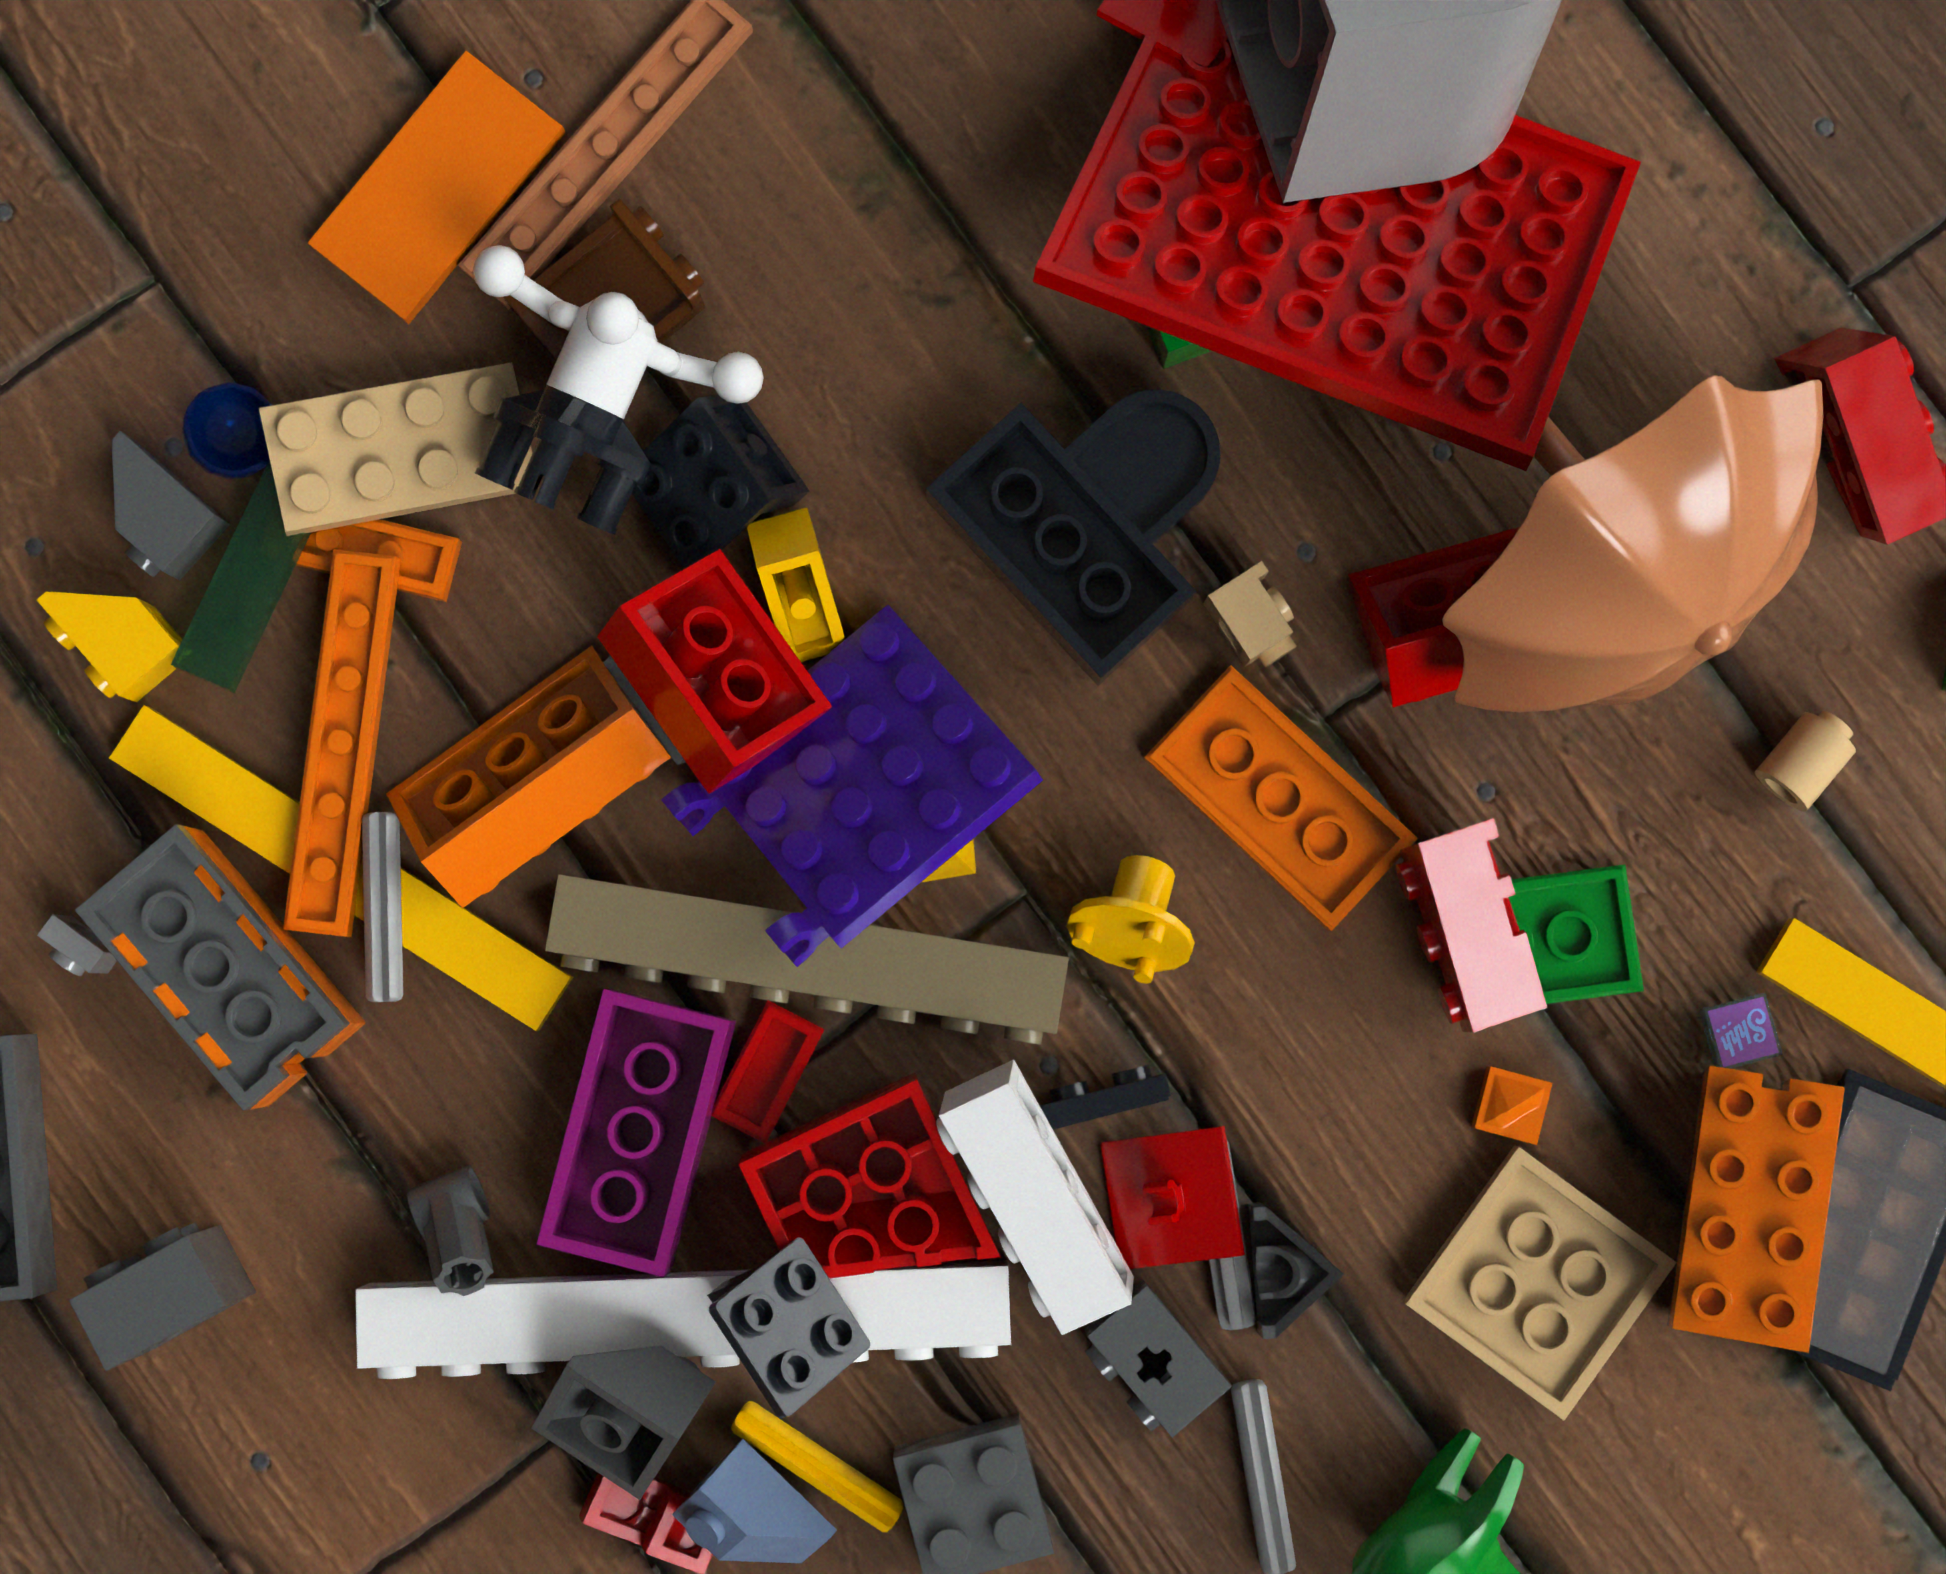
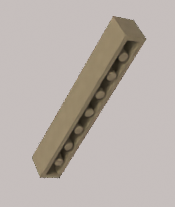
[545,874,1069,1045]

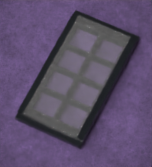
[1791,1069,1946,1392]

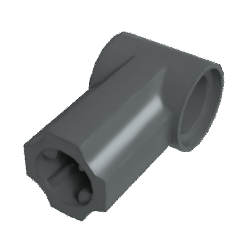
[407,1165,494,1296]

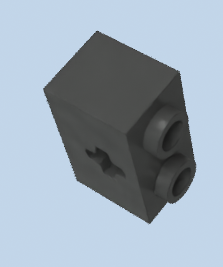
[1085,1280,1232,1438]

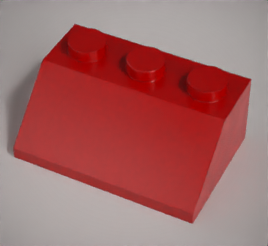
[1348,527,1520,708]
[597,549,832,794]

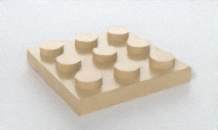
[1402,1145,1677,1420]

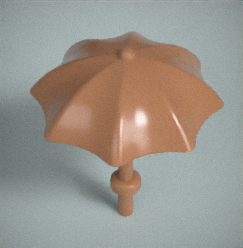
[1442,375,1823,713]

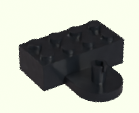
[926,389,1221,686]

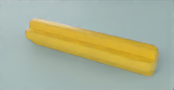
[731,1401,904,1533]

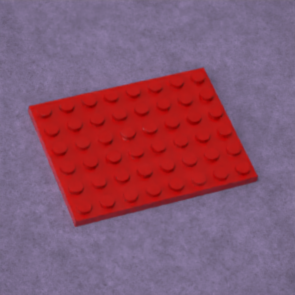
[1033,35,1641,471]

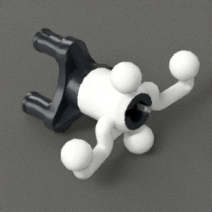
[473,245,764,535]

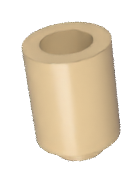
[1755,711,1856,812]

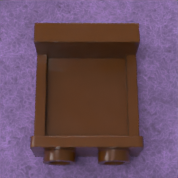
[503,198,706,362]

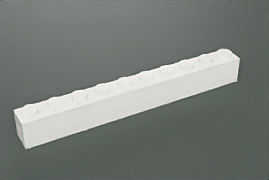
[356,1260,1011,1379]

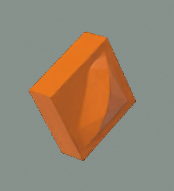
[1471,1066,1553,1145]

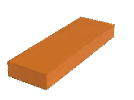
[260,494,462,602]

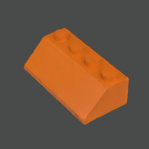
[386,645,671,908]

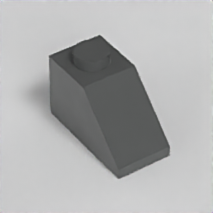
[112,431,230,581]

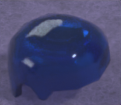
[181,382,273,480]

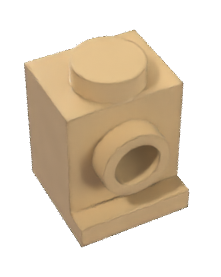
[1203,561,1297,667]

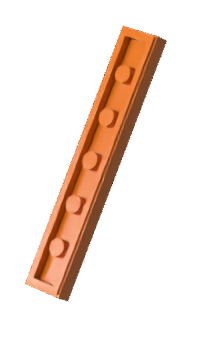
[283,549,401,937]

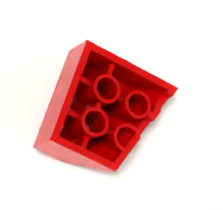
[738,1072,1000,1278]

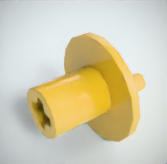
[1066,855,1195,984]

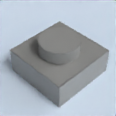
[37,914,117,976]

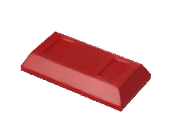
[711,1000,825,1143]

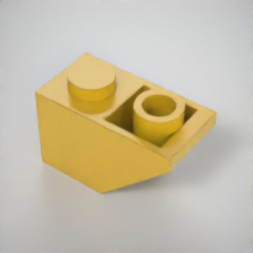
[37,591,194,702]

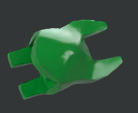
[1352,1428,1524,1574]

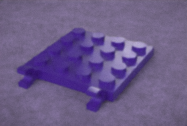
[661,605,1043,967]

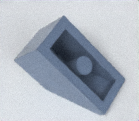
[672,1439,837,1563]

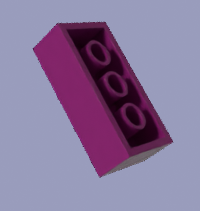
[536,989,736,1277]

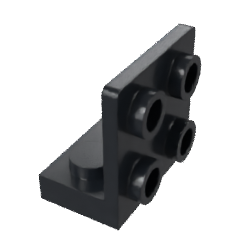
[631,394,810,569]

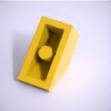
[747,507,845,662]

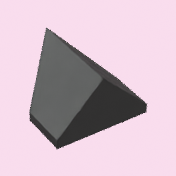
[1247,1202,1344,1339]

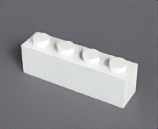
[936,1059,1134,1335]

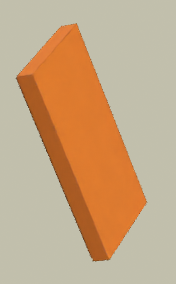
[308,51,566,325]
[1144,665,1418,932]

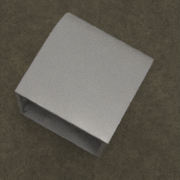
[1216,0,1562,203]

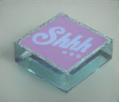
[1699,993,1783,1069]

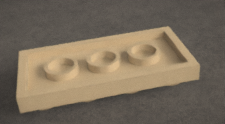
[259,362,539,537]

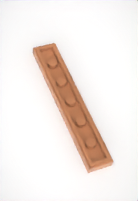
[458,0,753,310]

